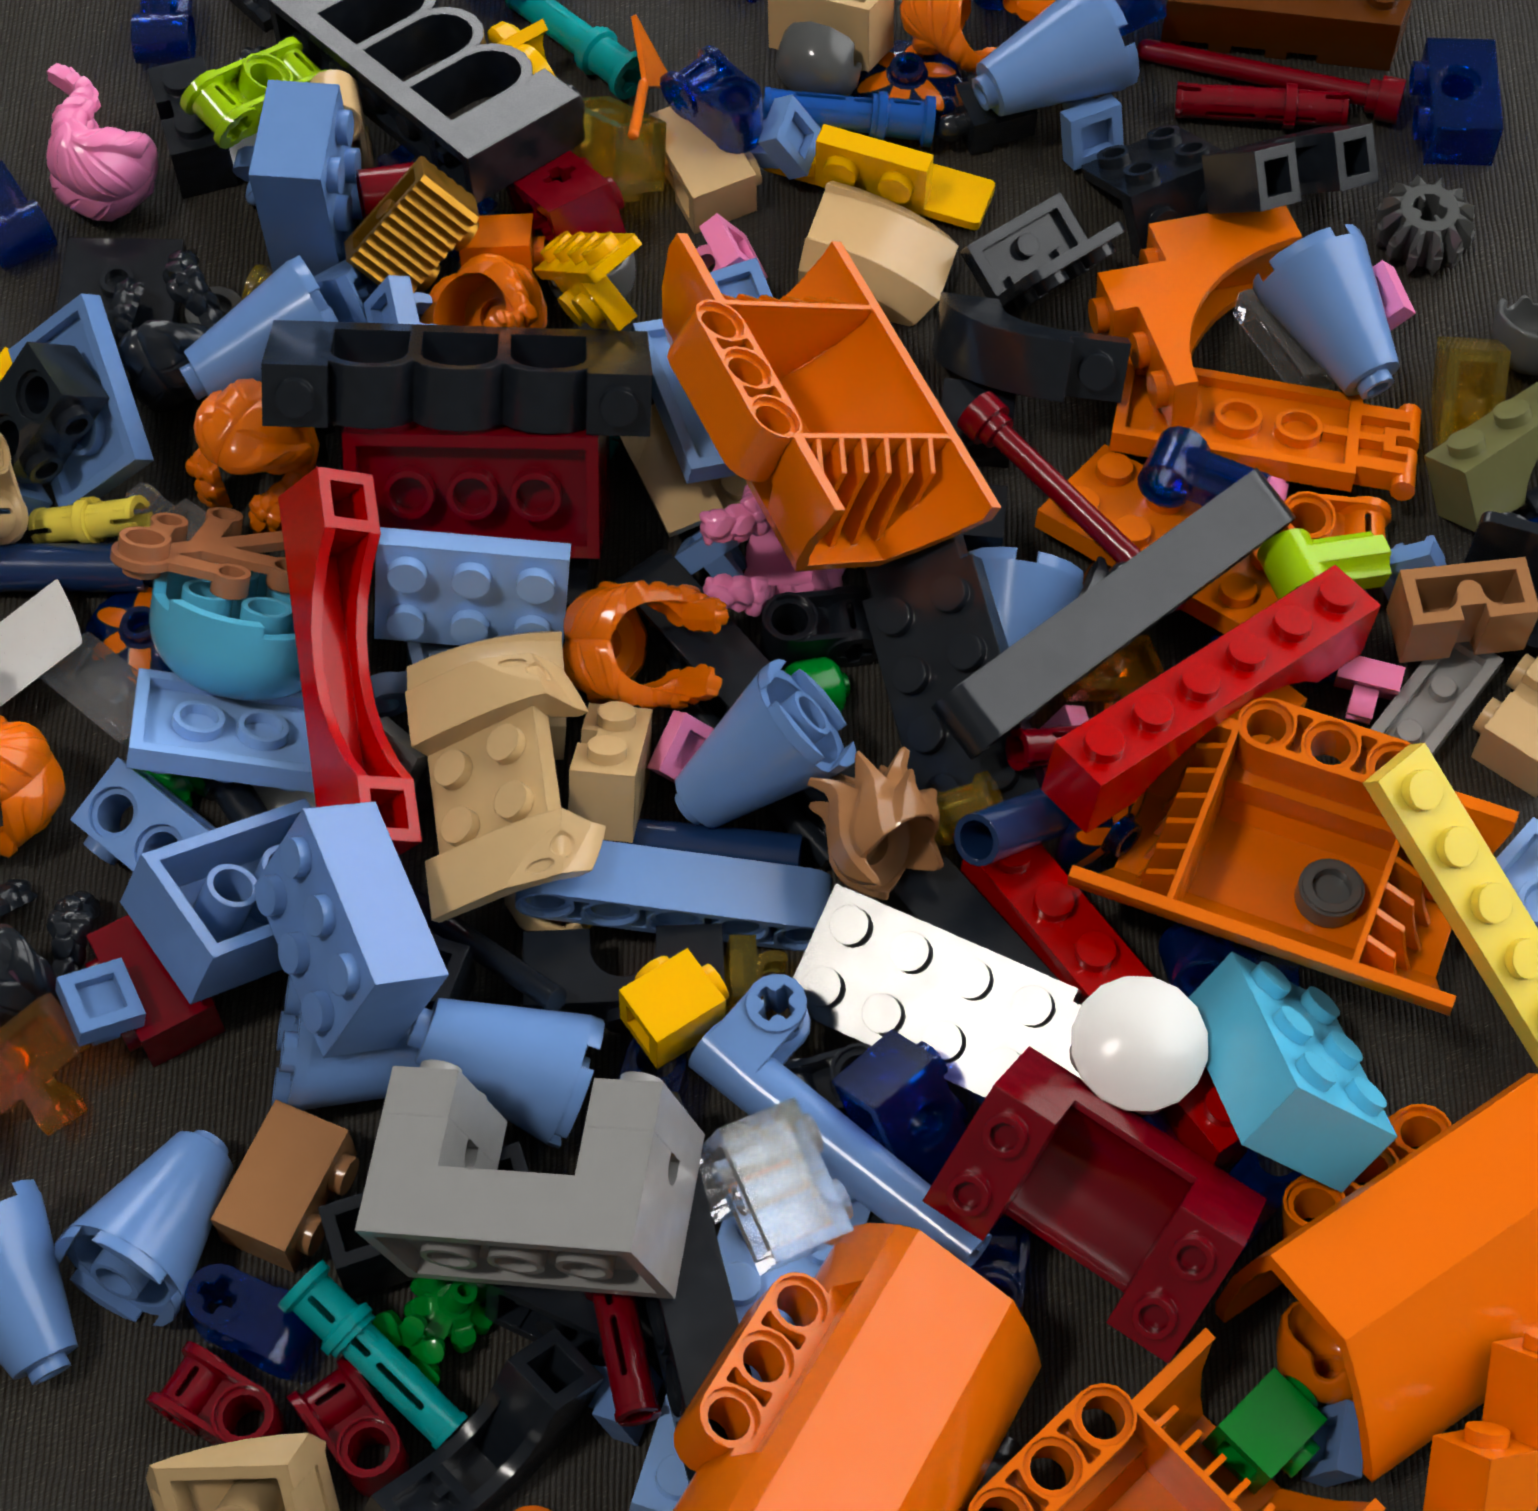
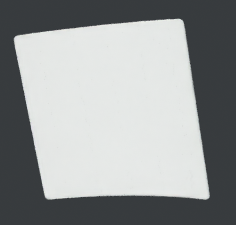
[0,579,82,707]

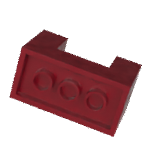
[342,422,610,559]
[922,1046,1267,1363]

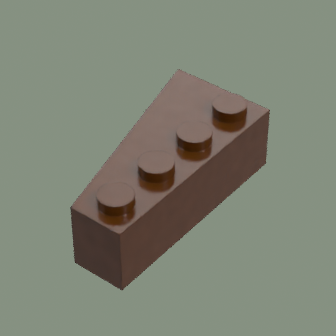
[1161,0,1413,71]

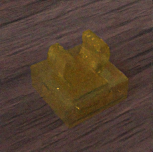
[724,935,788,1015]

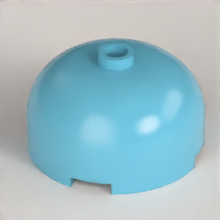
[149,563,302,700]

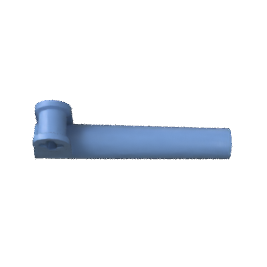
[688,974,992,1268]

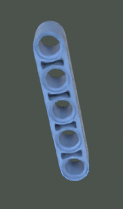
[515,840,833,951]

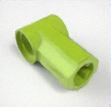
[1257,528,1392,600]

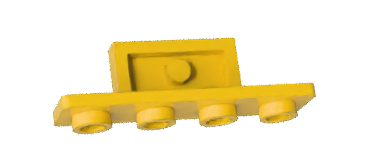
[763,124,995,231]
[534,231,642,331]

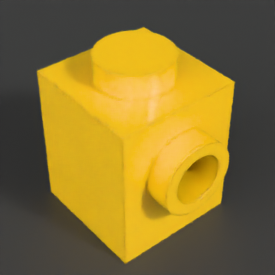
[619,948,729,1069]

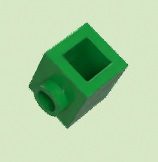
[1202,1367,1328,1495]

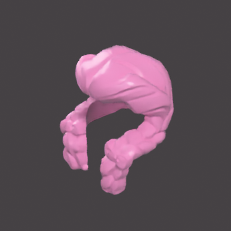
[46,63,159,222]
[699,485,846,617]

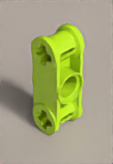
[180,36,326,149]

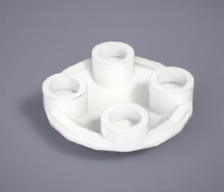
[1069,976,1208,1115]

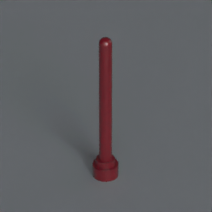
[1137,39,1407,125]
[957,391,1186,612]

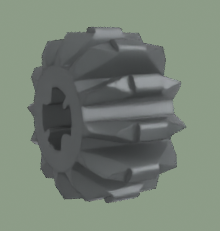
[1375,174,1475,276]

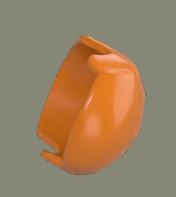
[1276,1301,1354,1405]

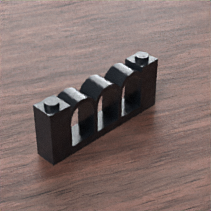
[267,0,586,203]
[261,320,652,437]

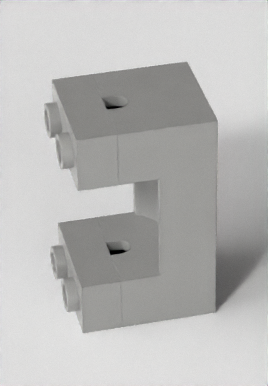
[355,1060,705,1299]

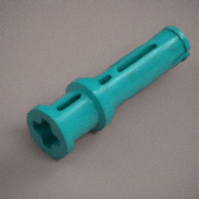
[505,0,641,100]
[277,1260,468,1450]

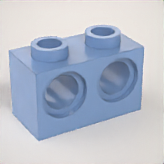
[70,757,216,881]

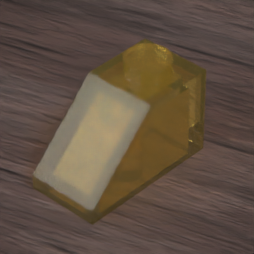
[573,96,667,202]
[1431,336,1511,449]

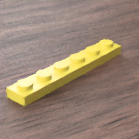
[1363,743,1538,1068]

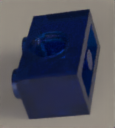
[1409,38,1504,166]
[832,1029,968,1186]

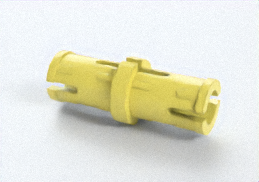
[28,495,153,544]

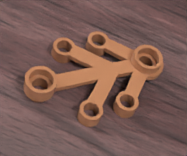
[110,507,290,600]

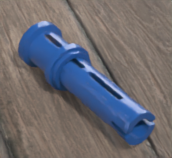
[761,86,936,148]

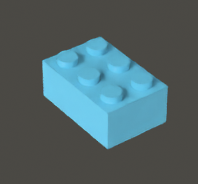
[1189,952,1398,1193]

